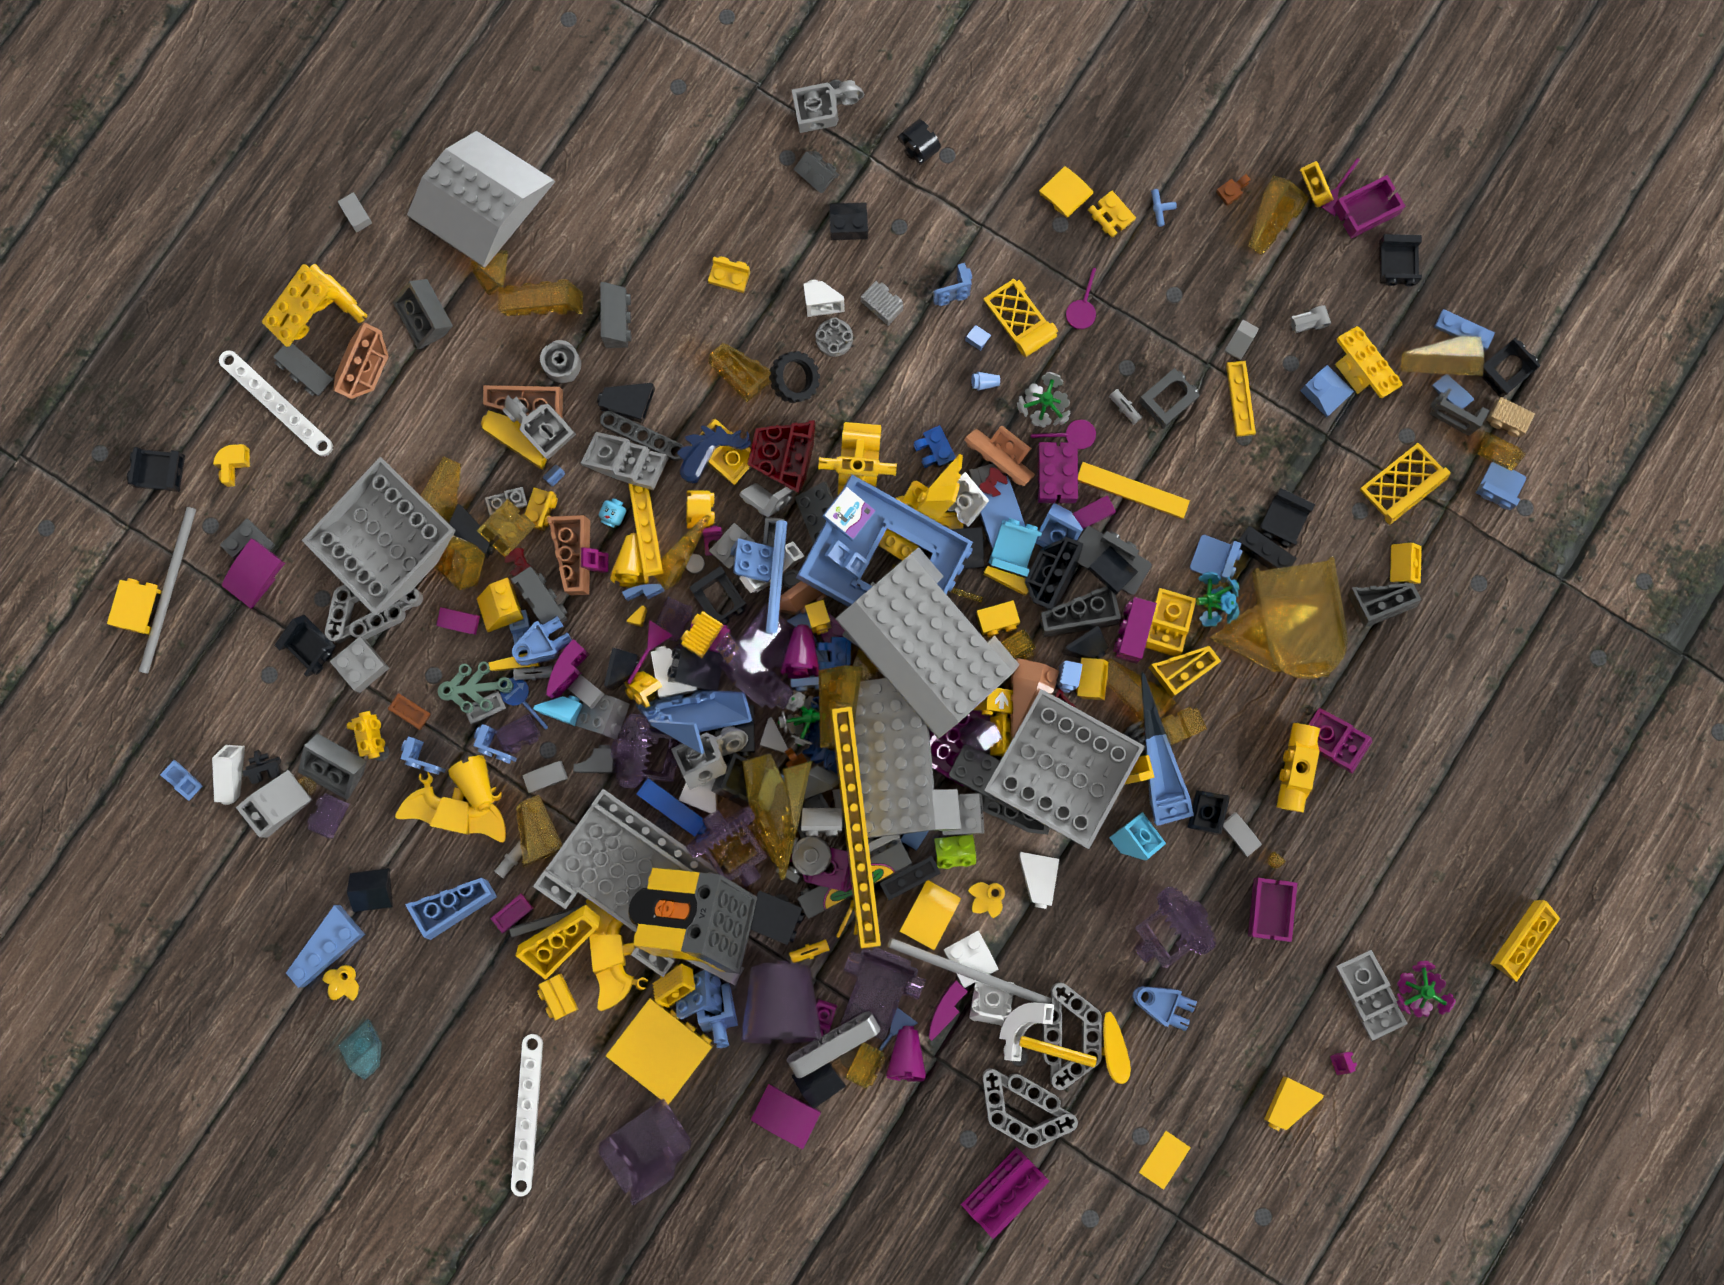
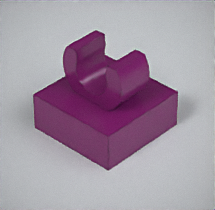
[1330,1052,1357,1075]

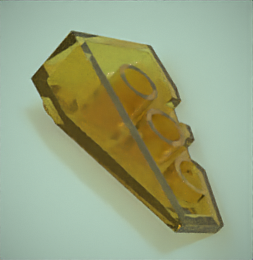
[1249,175,1309,255]
[1401,336,1484,376]
[420,457,461,523]
[654,515,711,590]
[1107,658,1176,724]

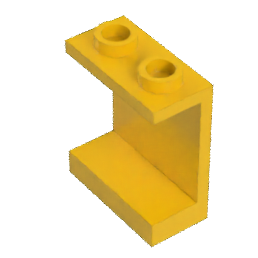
[107,578,162,635]

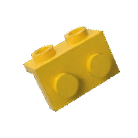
[624,671,662,708]

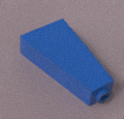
[636,779,708,837]

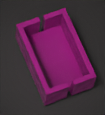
[1333,175,1406,239]
[1037,442,1078,503]
[1113,597,1157,664]
[1248,878,1297,942]

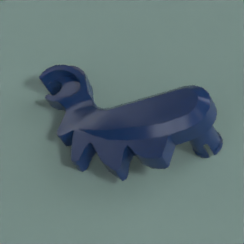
[677,425,751,483]
[802,697,839,774]

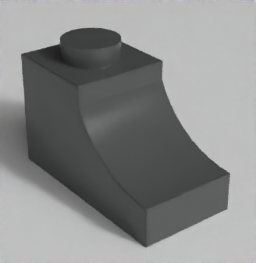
[573,745,615,773]

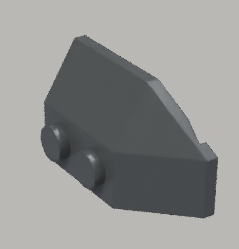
[772,766,839,811]

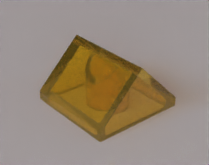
[1477,431,1526,471]

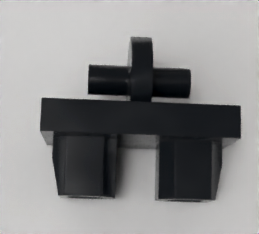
[242,750,282,784]

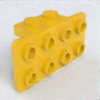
[1335,326,1402,398]
[878,481,934,561]

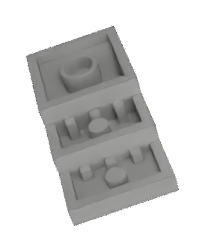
[581,432,668,490]
[1336,950,1408,1041]

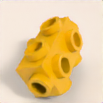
[347,711,385,759]

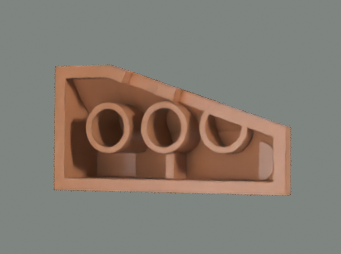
[1011,658,1059,739]

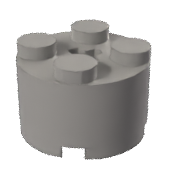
[540,340,581,383]

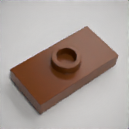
[388,693,431,730]

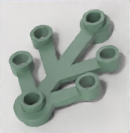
[438,662,514,714]

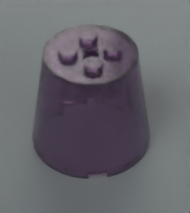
[741,961,821,1044]

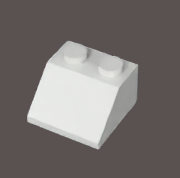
[804,280,845,317]
[944,931,999,988]

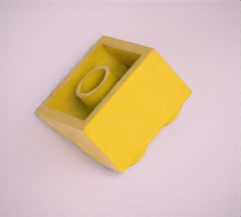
[477,577,524,632]

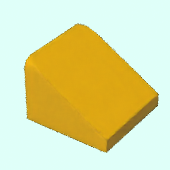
[626,606,647,627]

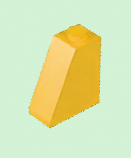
[1264,1076,1324,1131]

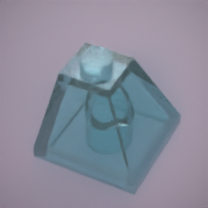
[338,1019,382,1080]

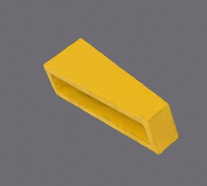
[983,566,1028,596]
[489,653,540,671]

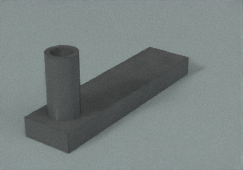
[509,904,587,937]

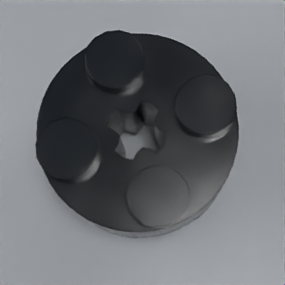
[897,119,941,165]

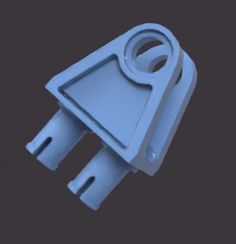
[512,616,572,666]
[697,983,738,1048]
[1132,986,1197,1031]

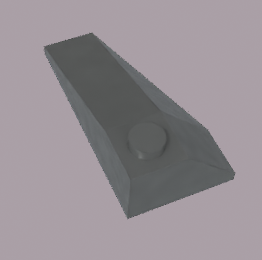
[975,791,1050,835]

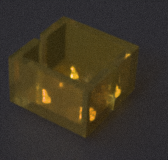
[477,499,536,557]
[1161,706,1207,746]

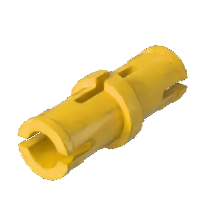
[789,939,830,964]

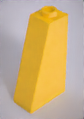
[481,410,547,470]

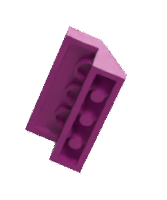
[961,1147,1049,1239]

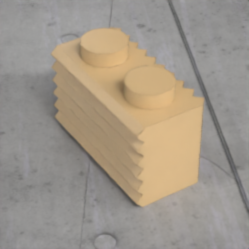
[1486,397,1535,437]

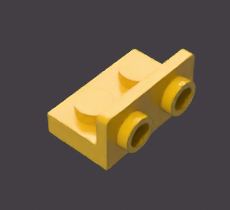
[708,256,750,293]
[522,488,558,531]
[990,715,1013,757]

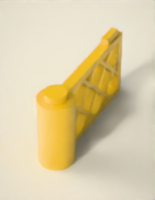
[983,279,1058,358]

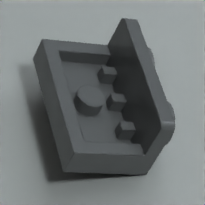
[794,151,839,193]

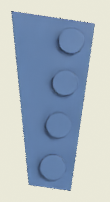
[405,878,497,940]
[286,905,365,988]

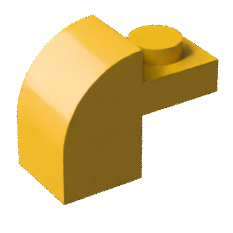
[213,444,250,487]

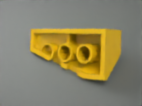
[917,454,963,521]

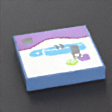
[822,486,877,541]

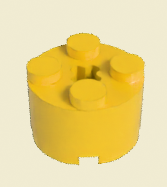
[686,490,715,529]

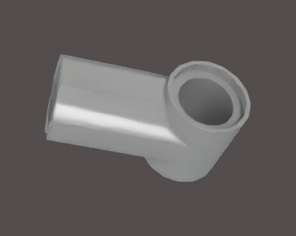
[1290,305,1331,333]

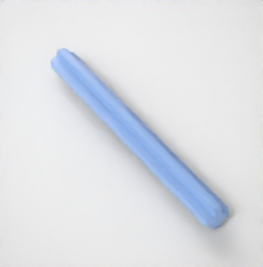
[766,520,787,634]

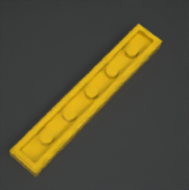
[1078,462,1190,519]
[628,483,663,577]

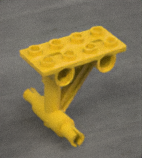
[262,264,367,347]
[818,422,897,495]

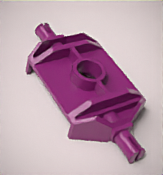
[790,847,874,892]

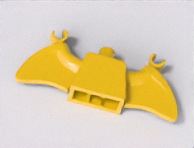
[395,772,506,843]
[586,899,648,1011]

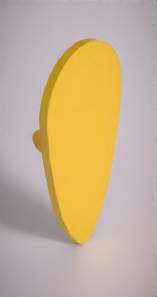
[1102,1012,1131,1084]

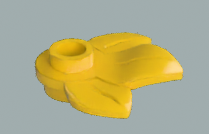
[968,882,1005,918]
[322,965,359,1001]

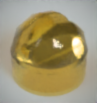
[1268,851,1286,868]

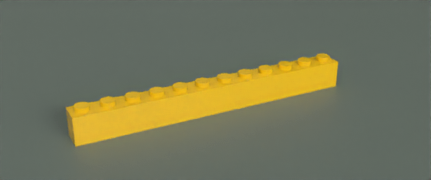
[830,706,881,949]

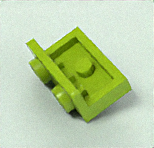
[934,834,976,869]

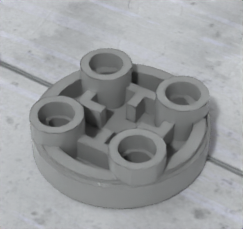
[815,317,853,357]

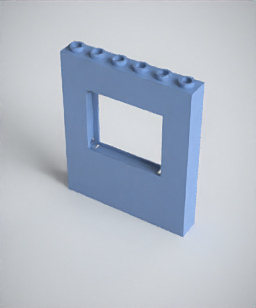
[796,475,973,607]

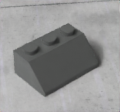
[392,279,453,349]
[600,282,632,348]
[298,733,367,800]

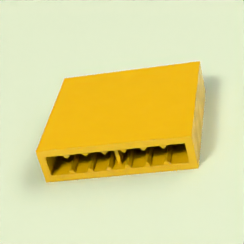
[606,998,713,1105]

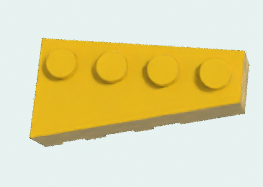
[516,905,600,980]

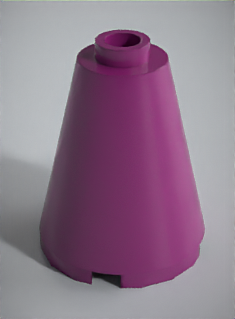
[781,624,820,679]
[886,1026,926,1082]

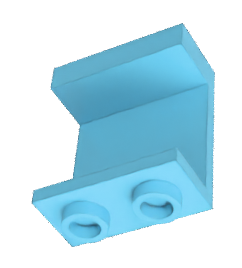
[988,518,1042,576]

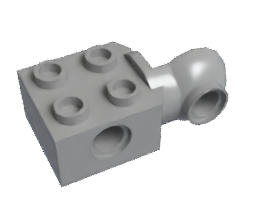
[792,80,864,133]
[503,395,576,459]
[671,726,748,790]

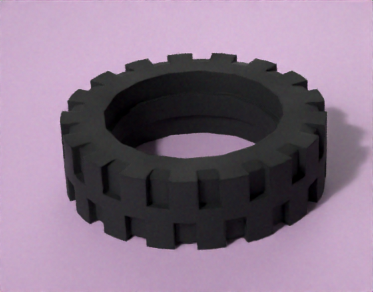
[769,351,820,403]

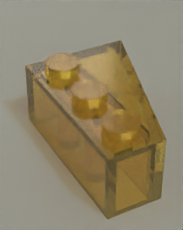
[709,343,771,402]
[516,795,563,867]

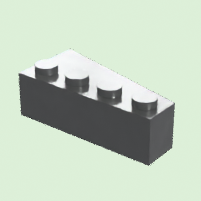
[1039,586,1121,638]

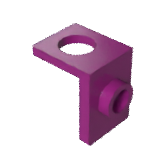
[702,526,723,556]

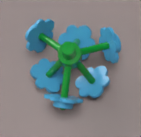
[1196,572,1240,627]

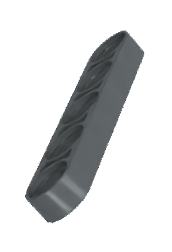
[600,411,683,461]

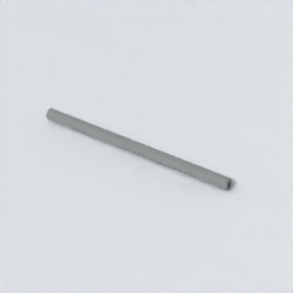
[139,507,196,674]
[888,938,1051,1004]

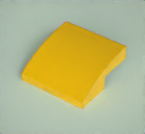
[1039,166,1093,218]

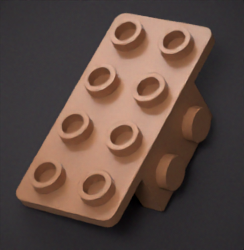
[964,426,1035,486]

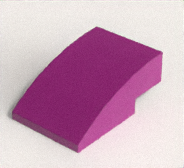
[222,538,285,609]
[546,639,590,699]
[1308,708,1372,774]
[928,979,968,1041]
[751,1084,821,1149]

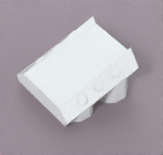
[948,472,989,527]
[969,981,1014,1026]

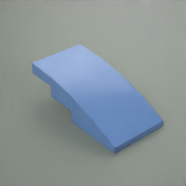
[978,476,1025,550]

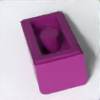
[1072,495,1116,529]

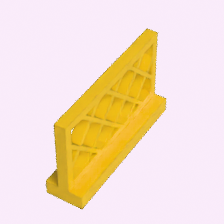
[1360,443,1451,525]

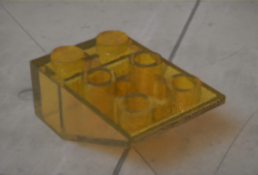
[434,535,485,590]

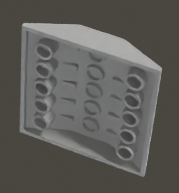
[407,131,555,268]
[302,457,456,615]
[984,689,1145,849]

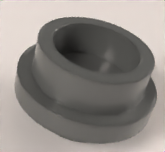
[782,569,800,588]

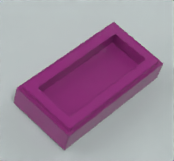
[490,893,534,934]

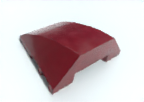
[747,420,815,494]

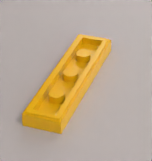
[1226,361,1256,437]

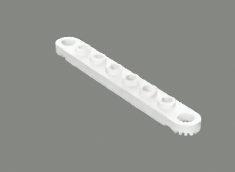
[219,351,333,456]
[511,1034,543,1196]

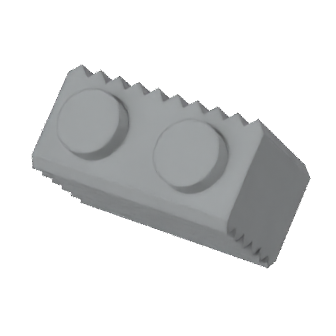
[861,281,903,326]

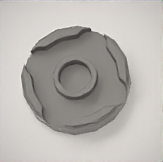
[792,836,831,876]

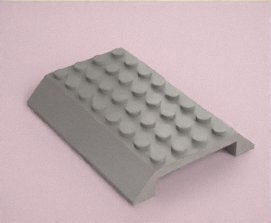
[835,547,1020,739]
[836,678,961,838]
[533,789,732,977]

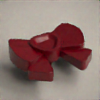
[979,467,1008,497]
[504,548,532,576]

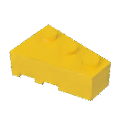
[1148,646,1221,698]

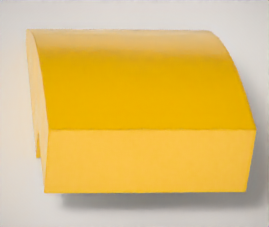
[690,419,751,485]
[1145,588,1196,657]
[900,880,961,950]

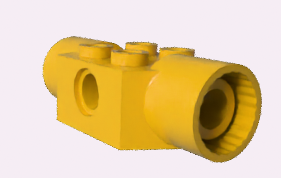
[1276,723,1320,813]

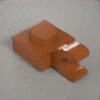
[1216,174,1251,206]
[785,747,811,774]

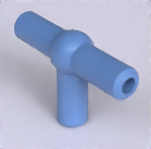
[1151,189,1177,227]

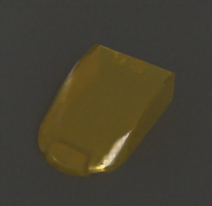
[1252,557,1348,679]

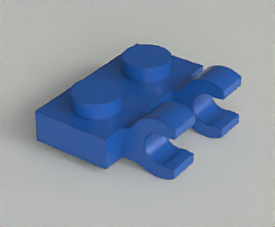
[913,425,956,468]
[816,637,851,676]

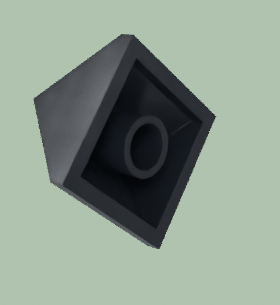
[1187,790,1230,835]
[347,868,393,912]
[792,1062,846,1108]

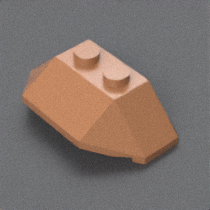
[333,322,389,399]
[779,581,827,615]

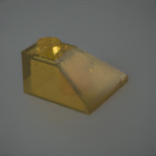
[471,250,508,295]

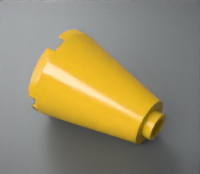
[610,533,649,588]
[448,755,493,812]

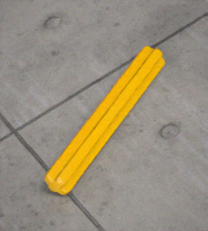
[1019,1036,1097,1067]

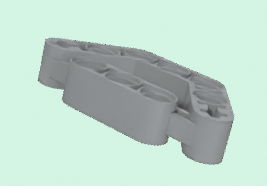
[325,584,423,643]
[1042,982,1102,1090]
[982,1068,1078,1148]

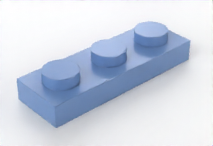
[1434,309,1495,351]

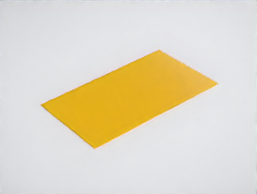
[1139,1131,1191,1190]

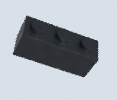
[1237,526,1297,578]
[879,856,941,901]

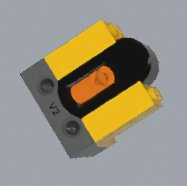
[628,868,757,974]

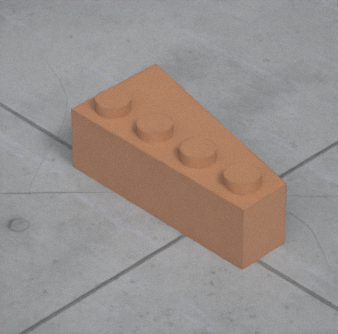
[547,515,590,595]

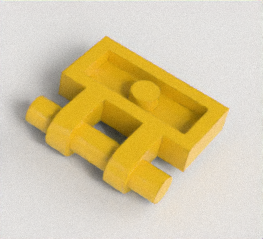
[1088,190,1136,238]

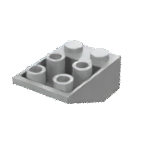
[236,770,312,838]
[801,808,842,837]

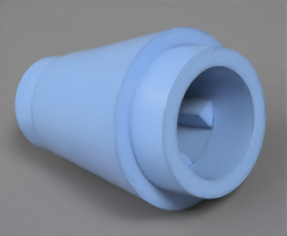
[971,372,1000,390]

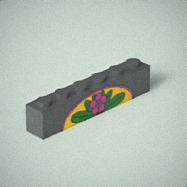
[798,841,913,919]

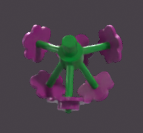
[1397,961,1456,1017]

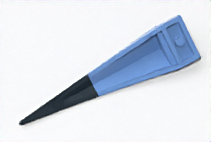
[1141,671,1194,826]

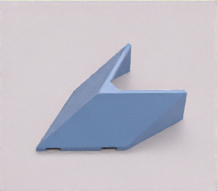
[636,690,752,754]

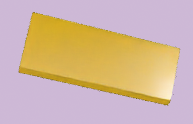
[1490,900,1560,982]

